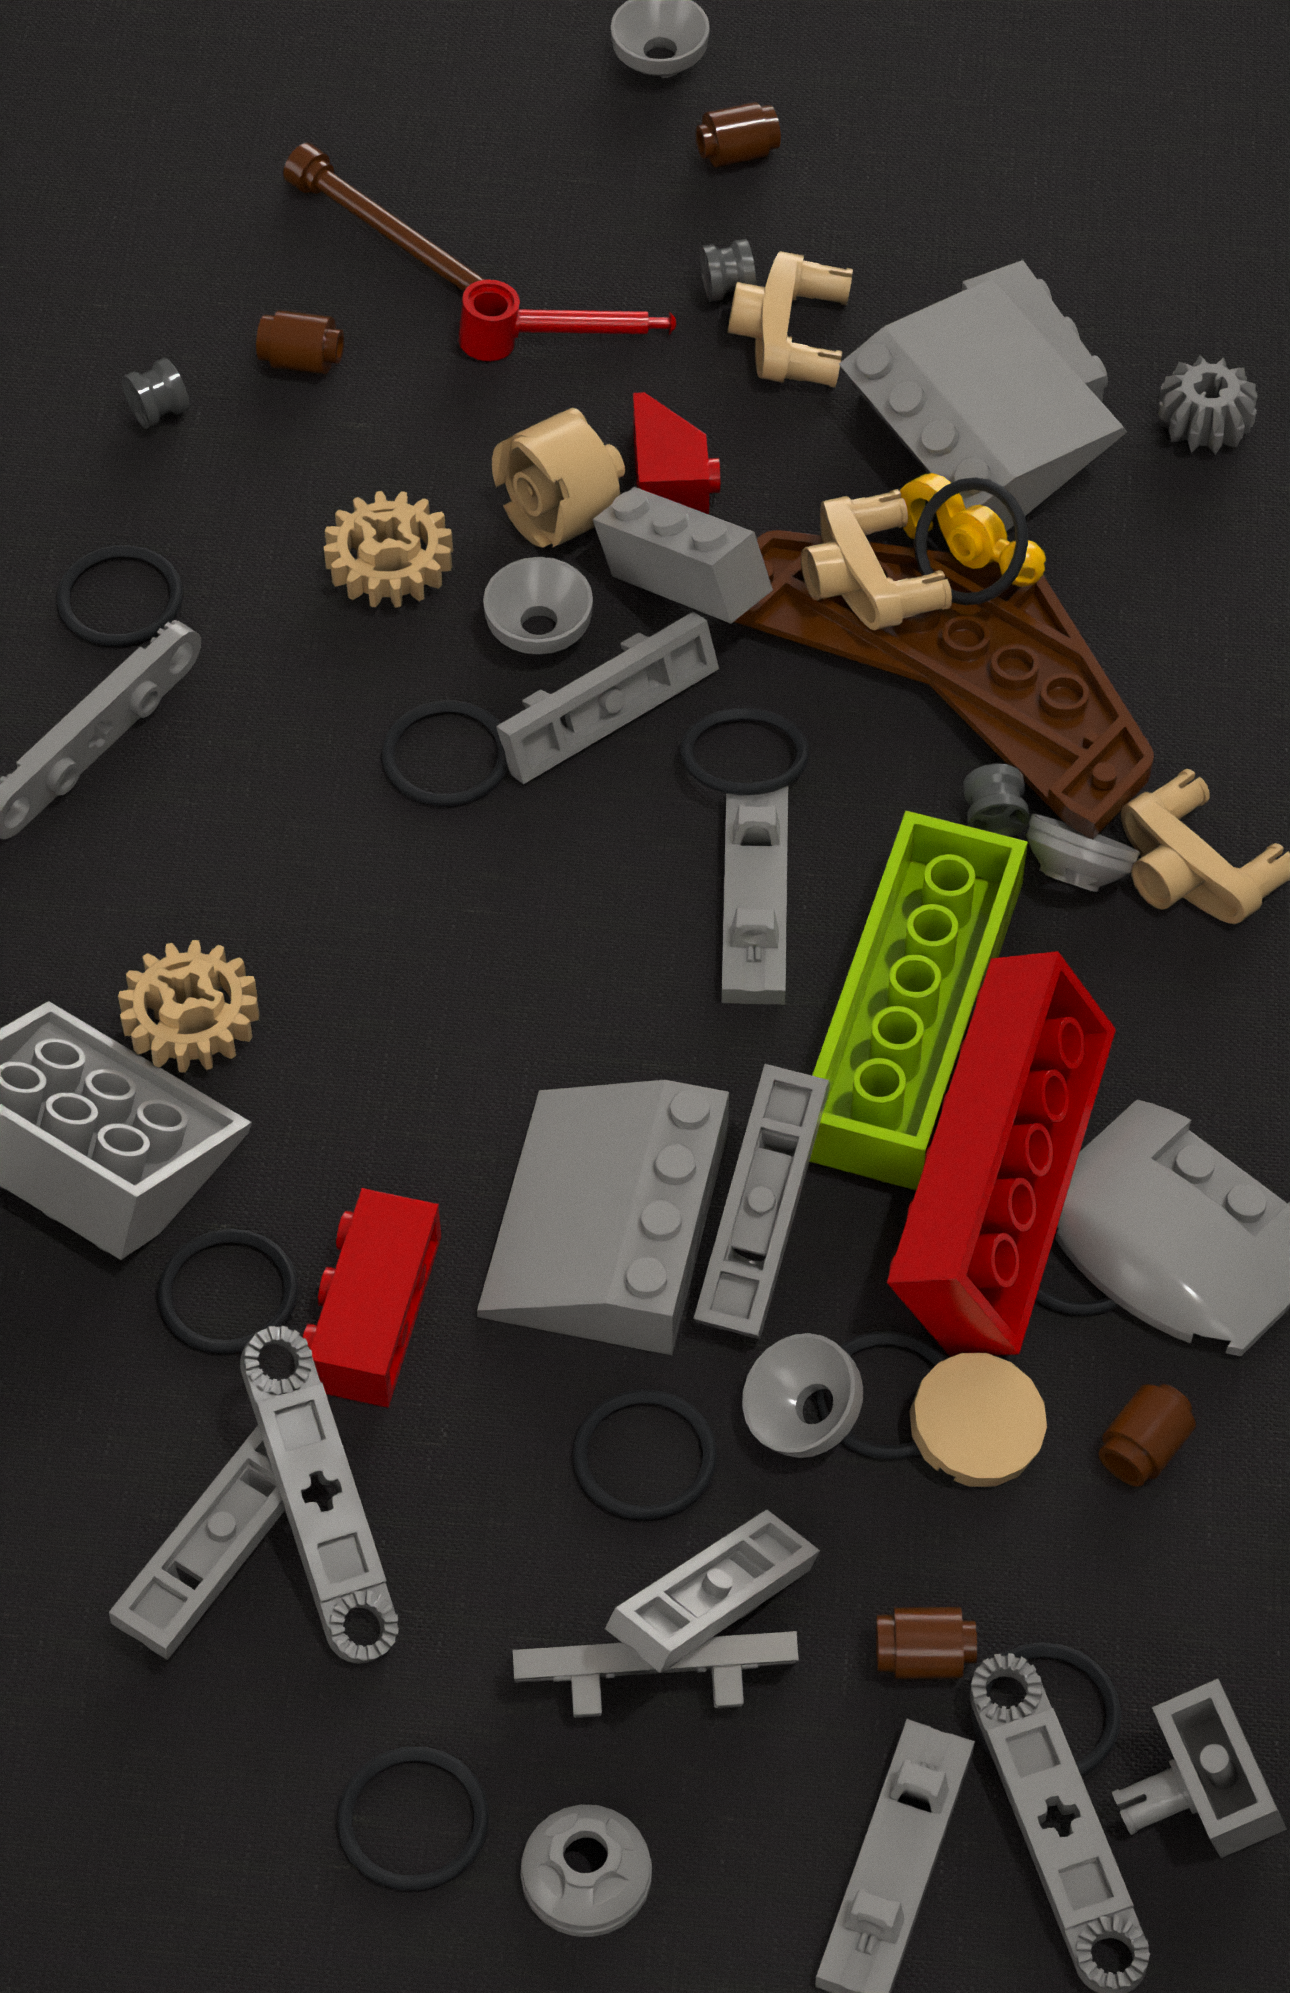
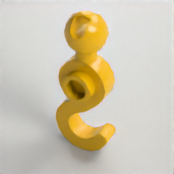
[900,473,1046,587]

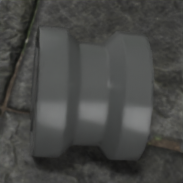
[700,239,756,302]
[122,357,190,429]
[963,764,1030,837]

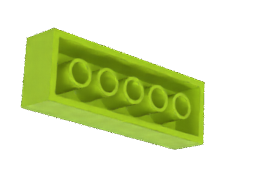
[809,811,1028,1190]

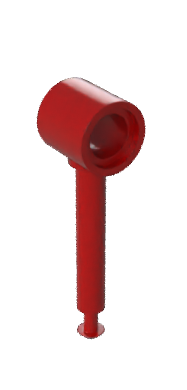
[459,279,676,361]

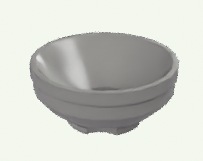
[611,0,710,78]
[483,557,593,654]
[1026,814,1140,892]
[742,1333,863,1458]
[520,1804,652,1937]

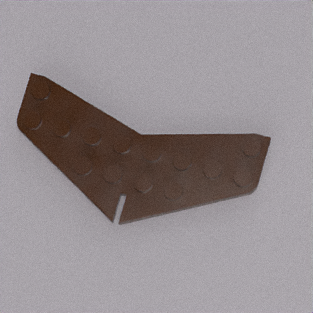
[734,530,1154,839]

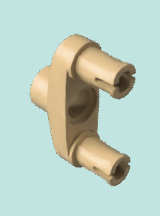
[727,251,853,388]
[801,489,952,630]
[1121,769,1290,924]

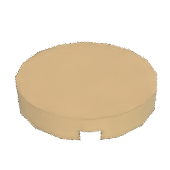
[909,1353,1047,1487]

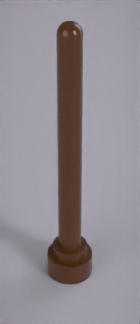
[283,143,485,292]

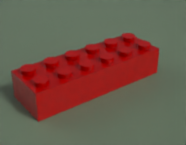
[887,951,1116,1357]

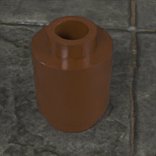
[695,102,781,167]
[256,310,344,374]
[1098,1384,1196,1486]
[876,1607,977,1679]

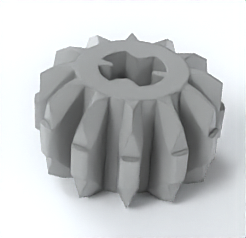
[1158,355,1257,455]

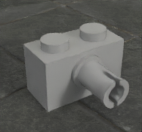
[1112,1679,1287,1858]

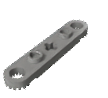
[0,620,201,839]
[240,1326,399,1664]
[970,1653,1150,1993]

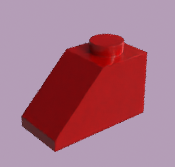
[633,392,720,515]

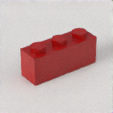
[302,1188,441,1408]

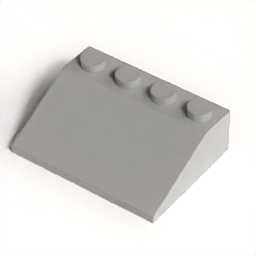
[839,278,1127,531]
[0,1001,252,1260]
[477,1080,729,1355]

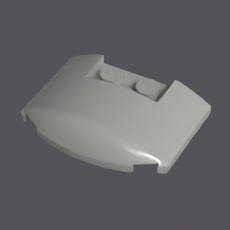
[1055,1100,1290,1356]

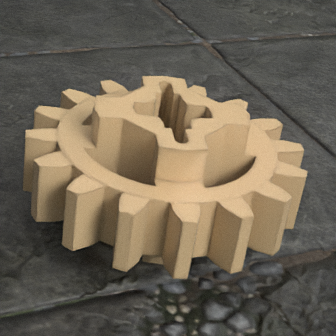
[324,491,453,608]
[118,940,259,1073]

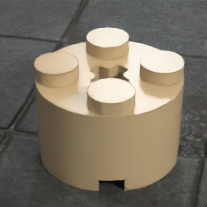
[492,408,625,548]

